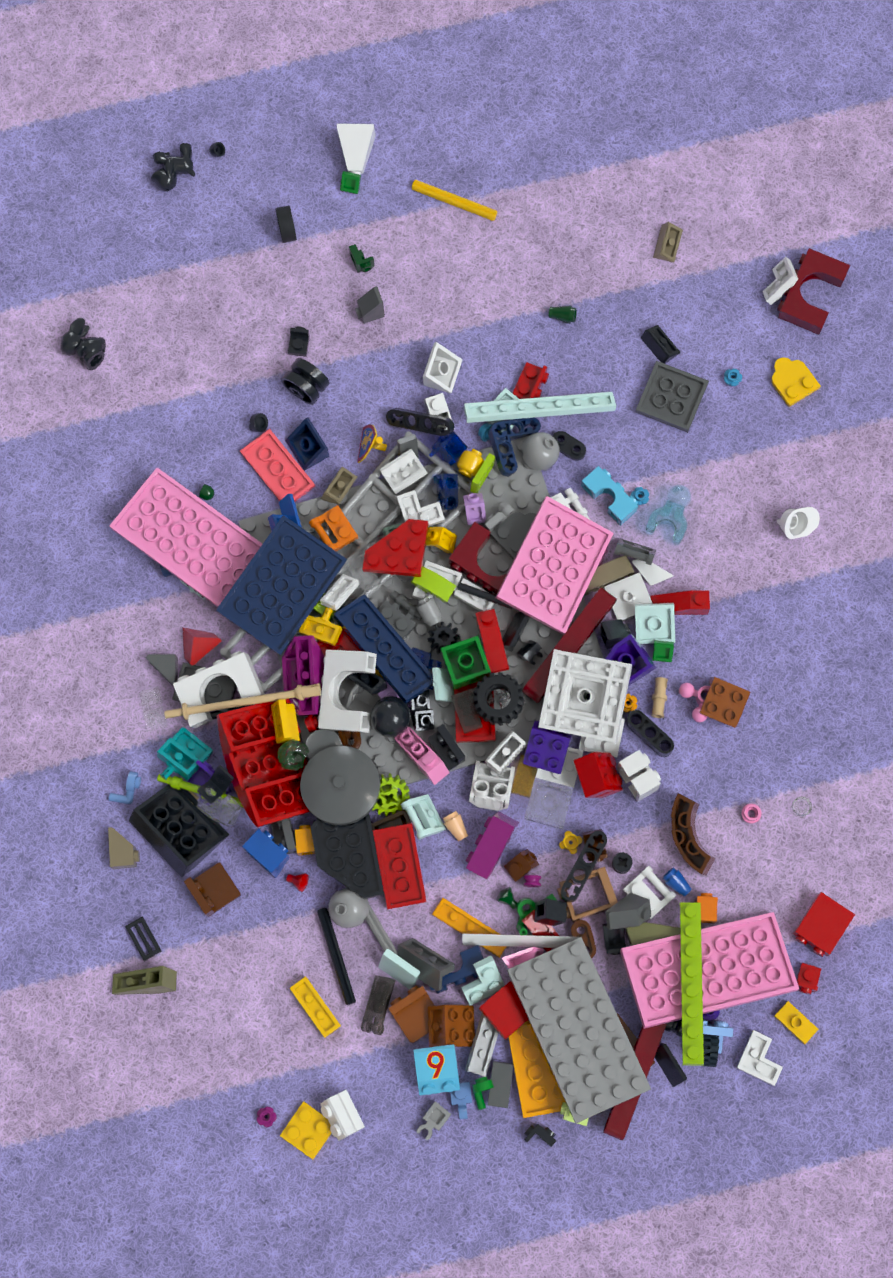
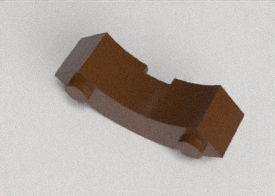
[671,793,716,876]

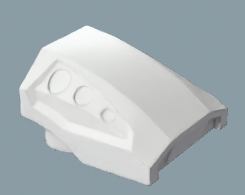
[469,760,515,811]

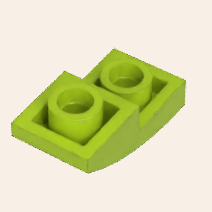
[411,566,456,603]

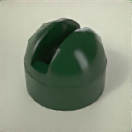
[199,484,214,500]

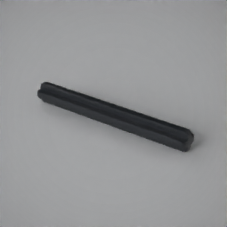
[317,908,356,1005]

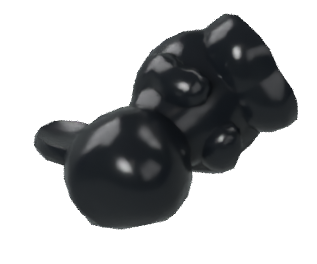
[60,318,106,370]

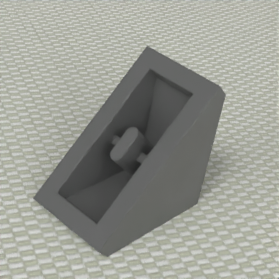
[145,654,178,687]

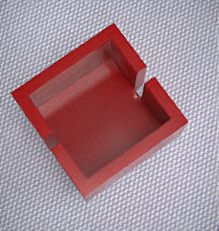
[573,752,623,798]

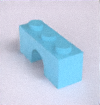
[581,466,638,526]

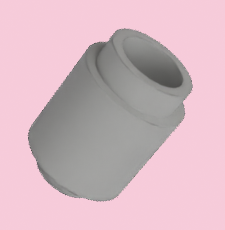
[416,596,442,627]

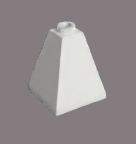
[337,124,376,175]

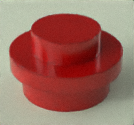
[304,715,319,733]

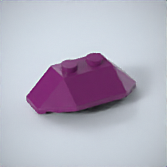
[282,635,324,715]

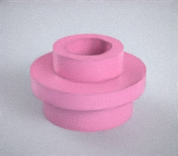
[741,804,762,824]

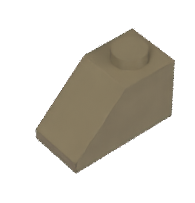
[108,827,140,870]

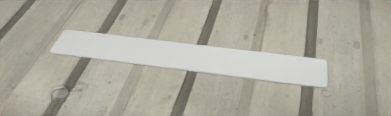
[462,934,579,948]

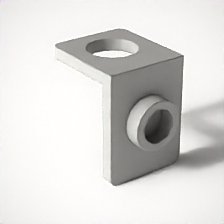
[345,684,373,713]

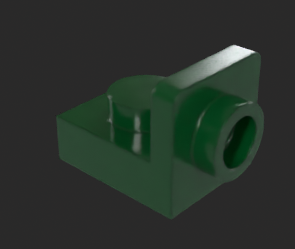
[349,244,375,273]

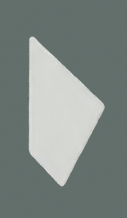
[632,559,674,586]

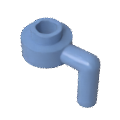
[109,771,141,804]

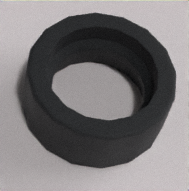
[275,205,297,243]

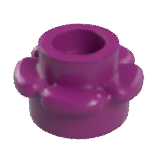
[257,1106,277,1127]

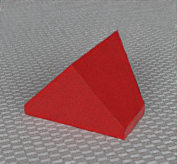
[182,627,222,666]

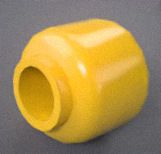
[457,449,484,478]

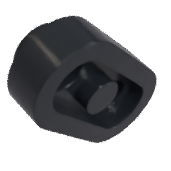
[553,431,586,461]

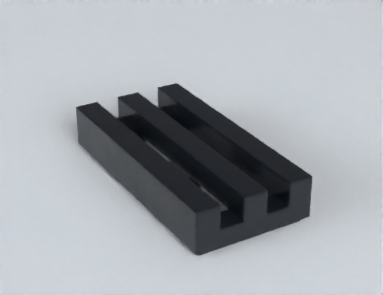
[125,916,162,962]

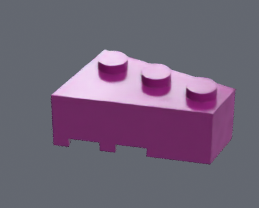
[466,811,520,880]

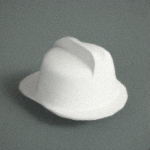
[777,507,820,539]

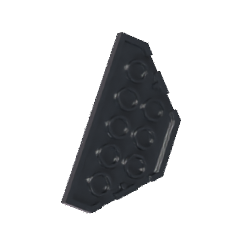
[311,814,384,899]

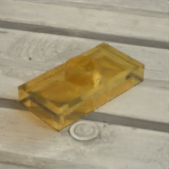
[511,754,538,798]

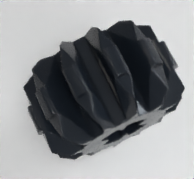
[427,622,461,654]

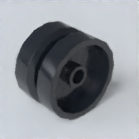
[281,358,330,405]

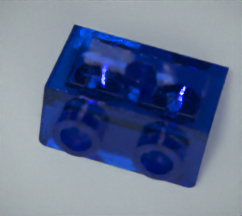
[429,431,468,466]

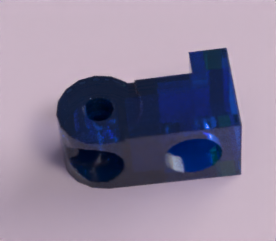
[433,474,459,510]

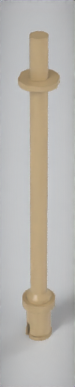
[164,683,321,720]

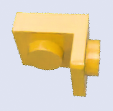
[426,527,457,553]

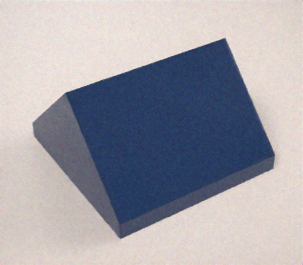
[285,417,329,471]

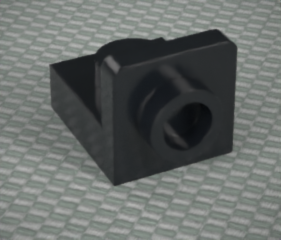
[288,326,310,357]

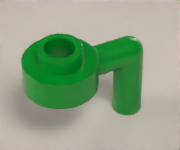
[516,898,535,935]
[472,1077,494,1110]

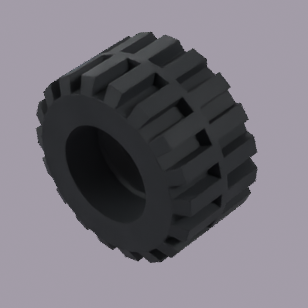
[473,672,524,726]

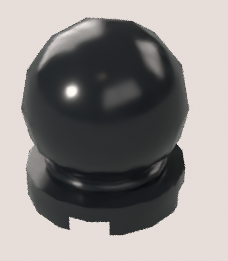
[370,696,411,737]

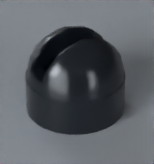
[209,142,225,157]

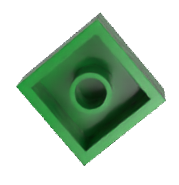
[441,636,491,690]

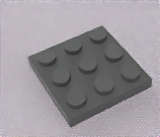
[635,361,709,433]

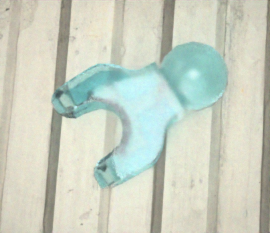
[645,485,691,546]

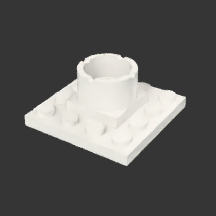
[539,649,632,743]

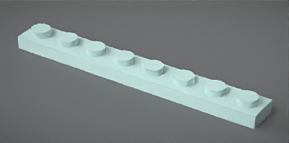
[464,392,616,423]

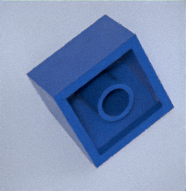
[242,828,290,878]

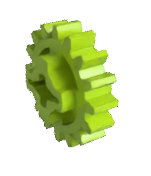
[372,773,410,816]

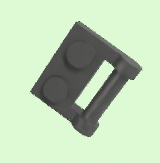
[614,538,656,565]

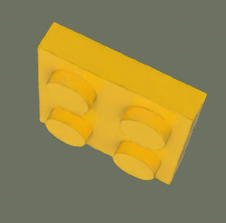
[280,1101,332,1160]

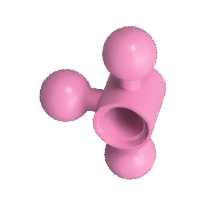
[679,683,710,723]

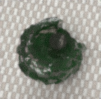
[277,739,309,771]

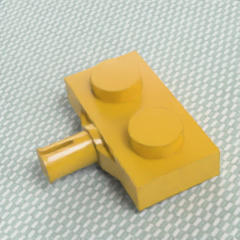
[299,607,342,646]

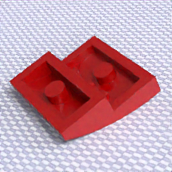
[479,981,529,1039]

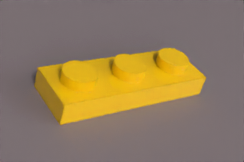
[290,976,341,1038]

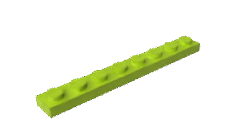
[680,902,704,1066]

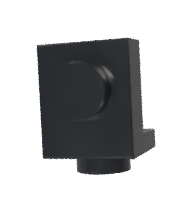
[602,924,626,955]
[524,1124,556,1147]

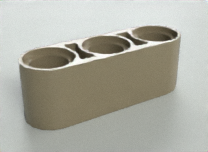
[584,555,635,596]

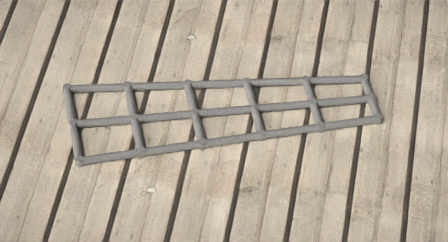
[220,431,480,693]

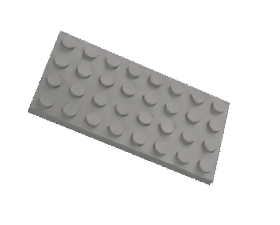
[507,937,651,1124]

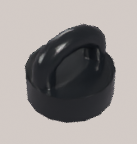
[249,413,268,432]

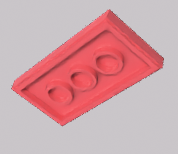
[240,429,316,501]

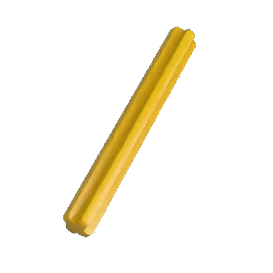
[412,180,497,221]

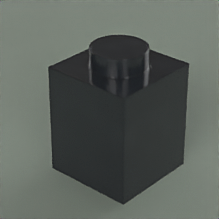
[534,898,567,926]

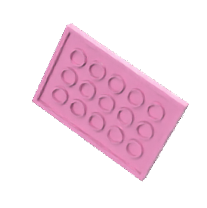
[495,496,614,635]

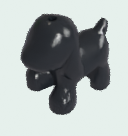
[151,143,195,192]

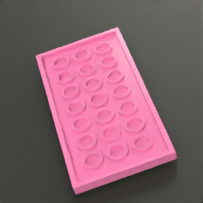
[109,468,262,607]
[620,912,799,1029]

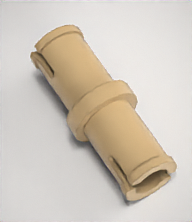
[651,677,668,718]

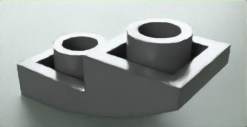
[488,1061,514,1108]

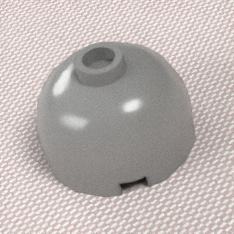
[521,432,560,471]
[328,888,369,928]

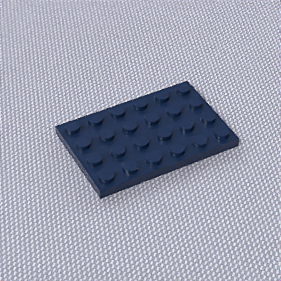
[216,515,348,656]

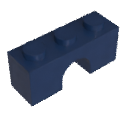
[429,945,484,994]

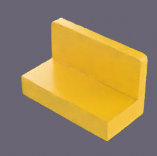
[271,699,300,744]

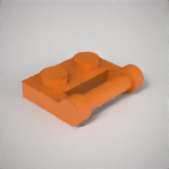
[309,505,358,552]

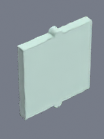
[432,667,455,702]

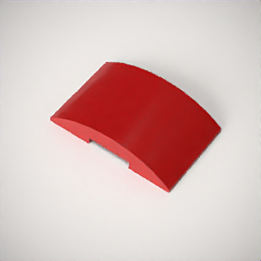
[217,699,310,828]

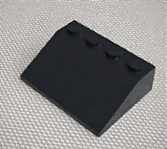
[129,784,229,878]

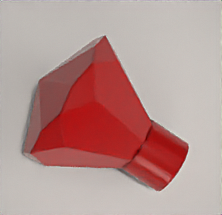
[286,873,309,892]

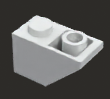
[423,393,455,430]

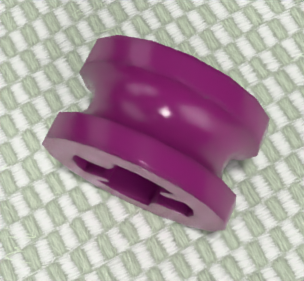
[523,875,541,887]

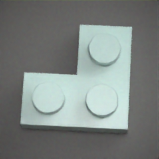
[461,956,505,1005]

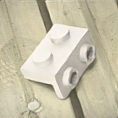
[380,449,428,494]

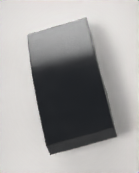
[409,689,434,731]

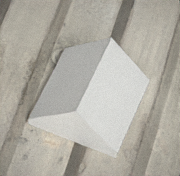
[423,342,462,393]

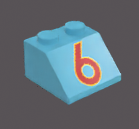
[414,1044,460,1095]

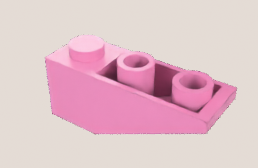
[394,727,450,785]

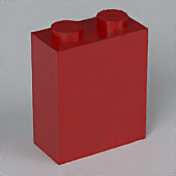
[793,892,856,957]

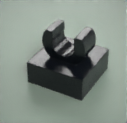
[517,640,543,665]

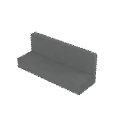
[397,938,455,991]

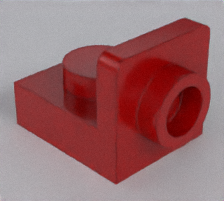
[797,963,822,995]

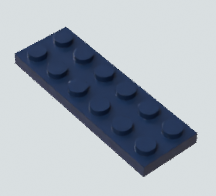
[333,594,434,704]

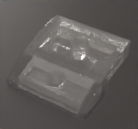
[197,788,242,828]

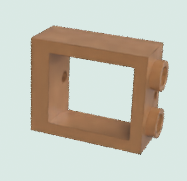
[557,867,618,923]

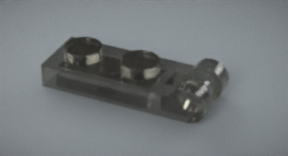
[361,975,396,1035]

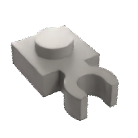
[485,504,514,532]
[417,1102,451,1140]

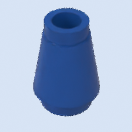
[662,867,692,897]

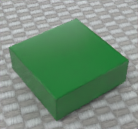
[340,171,361,194]
[652,640,674,662]

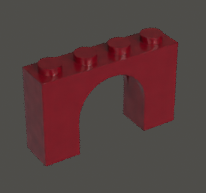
[777,248,850,335]
[449,522,507,595]

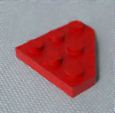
[362,519,429,577]

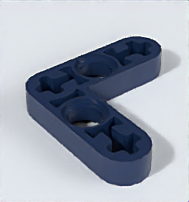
[488,417,541,477]

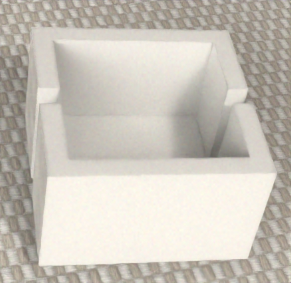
[617,750,661,802]

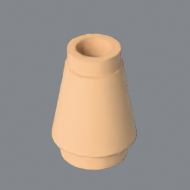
[442,811,468,842]

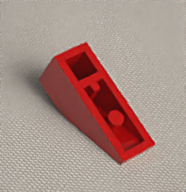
[650,590,710,615]
[475,609,509,673]

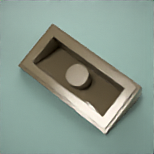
[653,222,683,263]
[320,467,357,505]

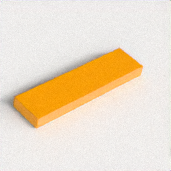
[432,898,507,958]

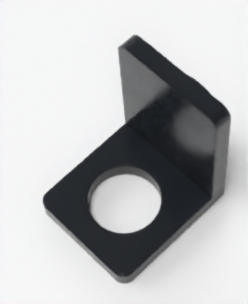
[197,765,234,804]

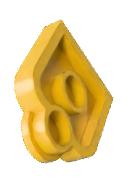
[771,357,821,407]

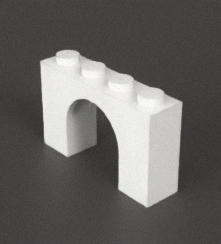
[318,650,377,733]
[173,651,265,728]

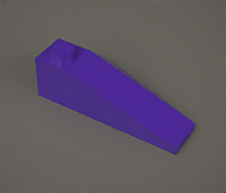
[586,634,657,700]

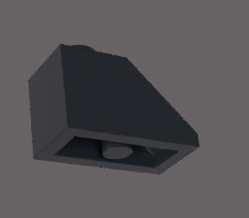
[599,619,631,649]

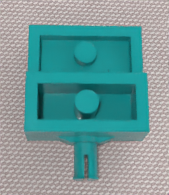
[157,727,213,781]

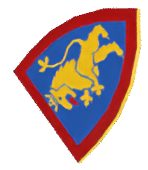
[357,424,387,463]

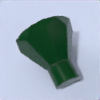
[496,887,517,909]

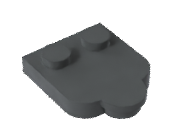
[491,512,536,560]

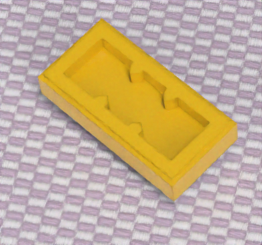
[774,1001,819,1045]

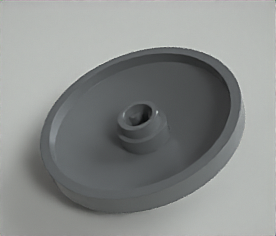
[300,746,381,825]

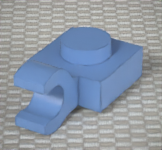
[450,1082,472,1119]

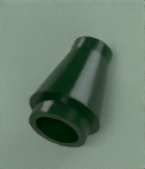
[549,305,577,324]

